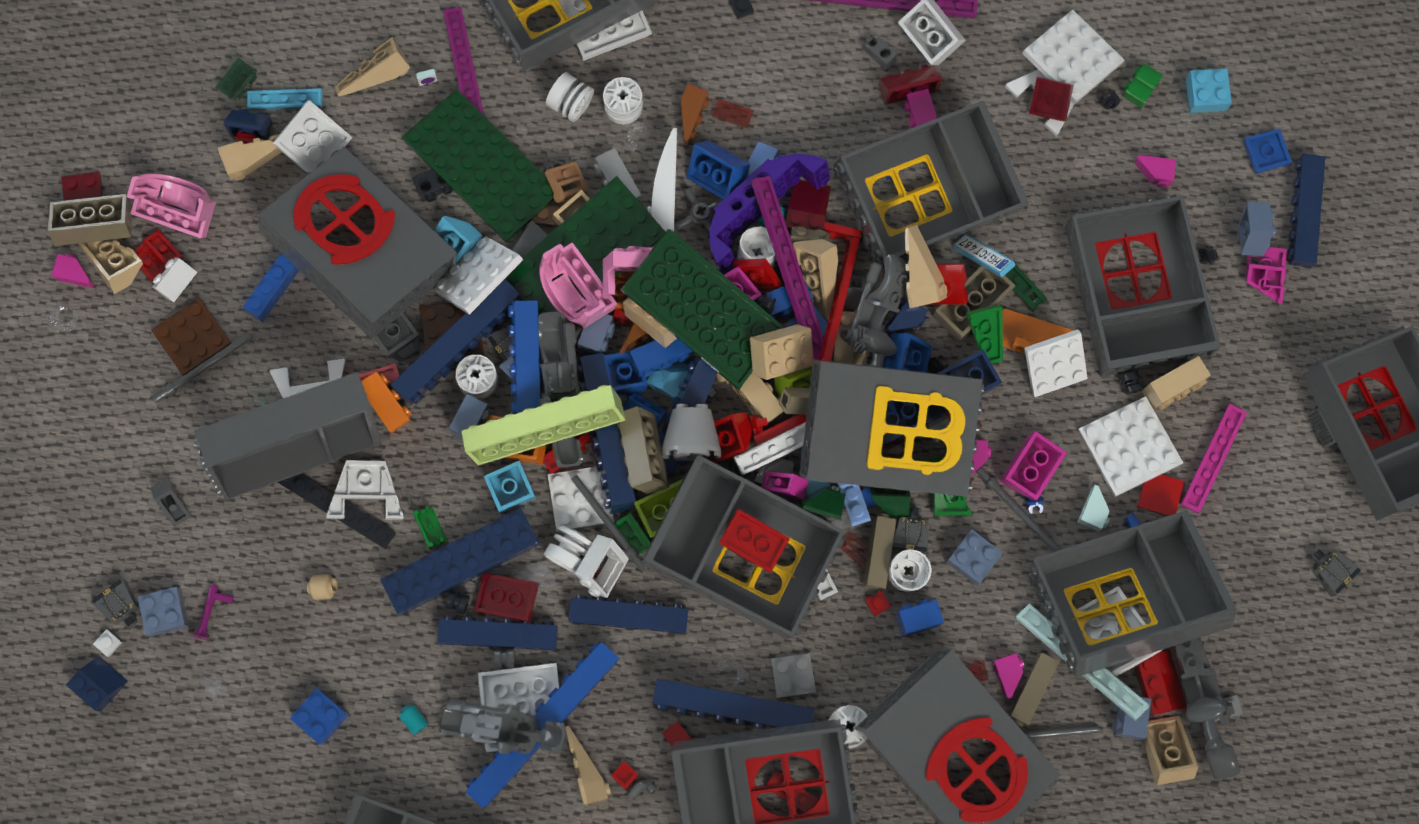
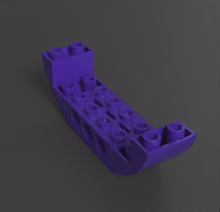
[710,154,830,275]

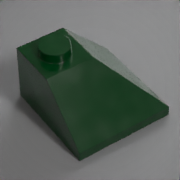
[800,485,846,520]
[870,487,911,517]

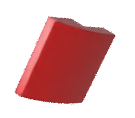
[133,230,183,284]
[931,263,969,304]

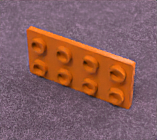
[1002,309,1074,354]

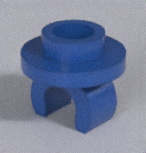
[1025,496,1044,514]

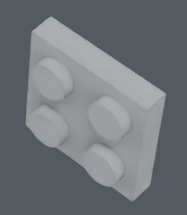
[771,653,816,698]

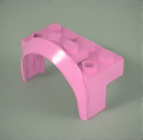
[127,173,216,238]
[539,243,617,328]
[603,246,653,299]

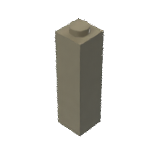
[779,387,810,415]
[863,514,896,590]
[1009,653,1059,727]

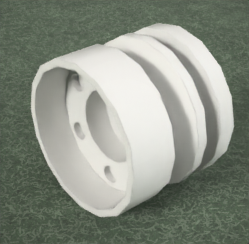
[546,72,594,122]
[603,77,643,125]
[736,227,776,269]
[456,355,498,400]
[543,526,592,573]
[888,549,932,592]
[829,705,867,749]

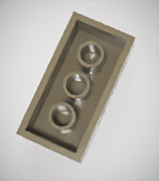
[48,194,132,246]
[933,266,1015,343]
[617,406,669,494]

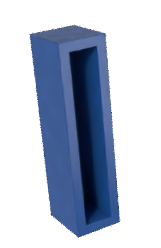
[243,253,299,323]

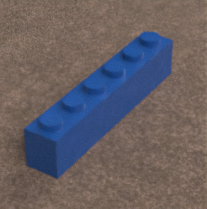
[508,301,540,414]

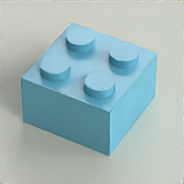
[1186,69,1232,113]
[484,461,537,514]

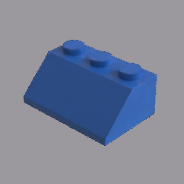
[686,141,750,200]

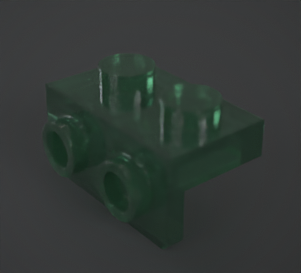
[215,58,258,101]

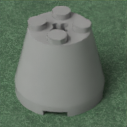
[662,404,721,461]

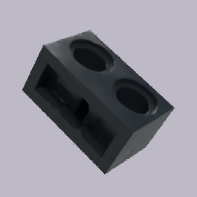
[412,169,453,203]

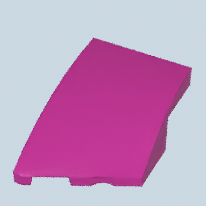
[1246,247,1287,304]

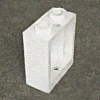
[575,534,629,598]

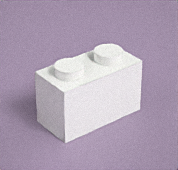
[152,257,197,302]

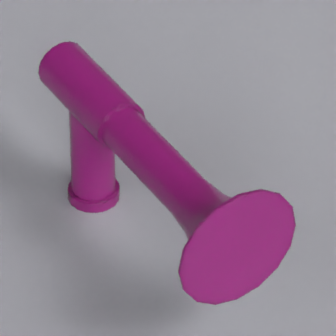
[190,585,234,641]

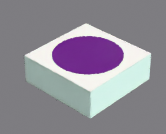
[416,69,438,86]

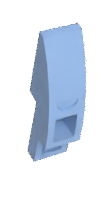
[838,483,871,527]

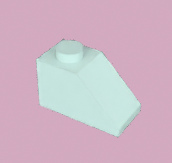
[1078,485,1110,531]

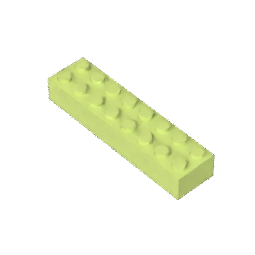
[461,385,625,465]

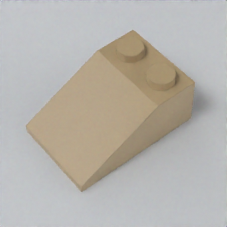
[1144,716,1198,785]

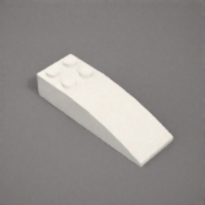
[648,128,677,247]

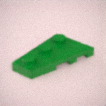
[966,305,1003,363]
[931,458,972,516]

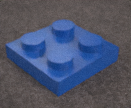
[1243,128,1292,174]

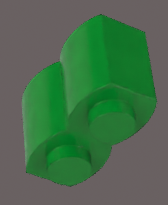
[1123,63,1163,108]

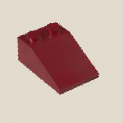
[786,181,831,234]

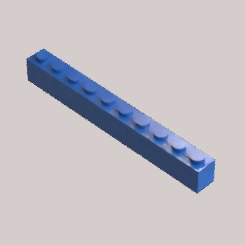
[629,280,813,377]
[466,642,620,809]

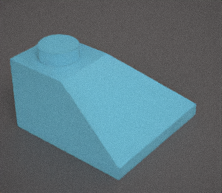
[434,216,483,265]
[647,361,688,399]

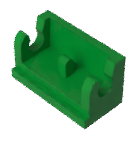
[413,506,448,550]
[614,512,650,555]

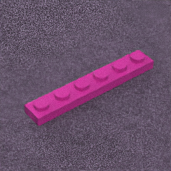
[1181,404,1247,514]

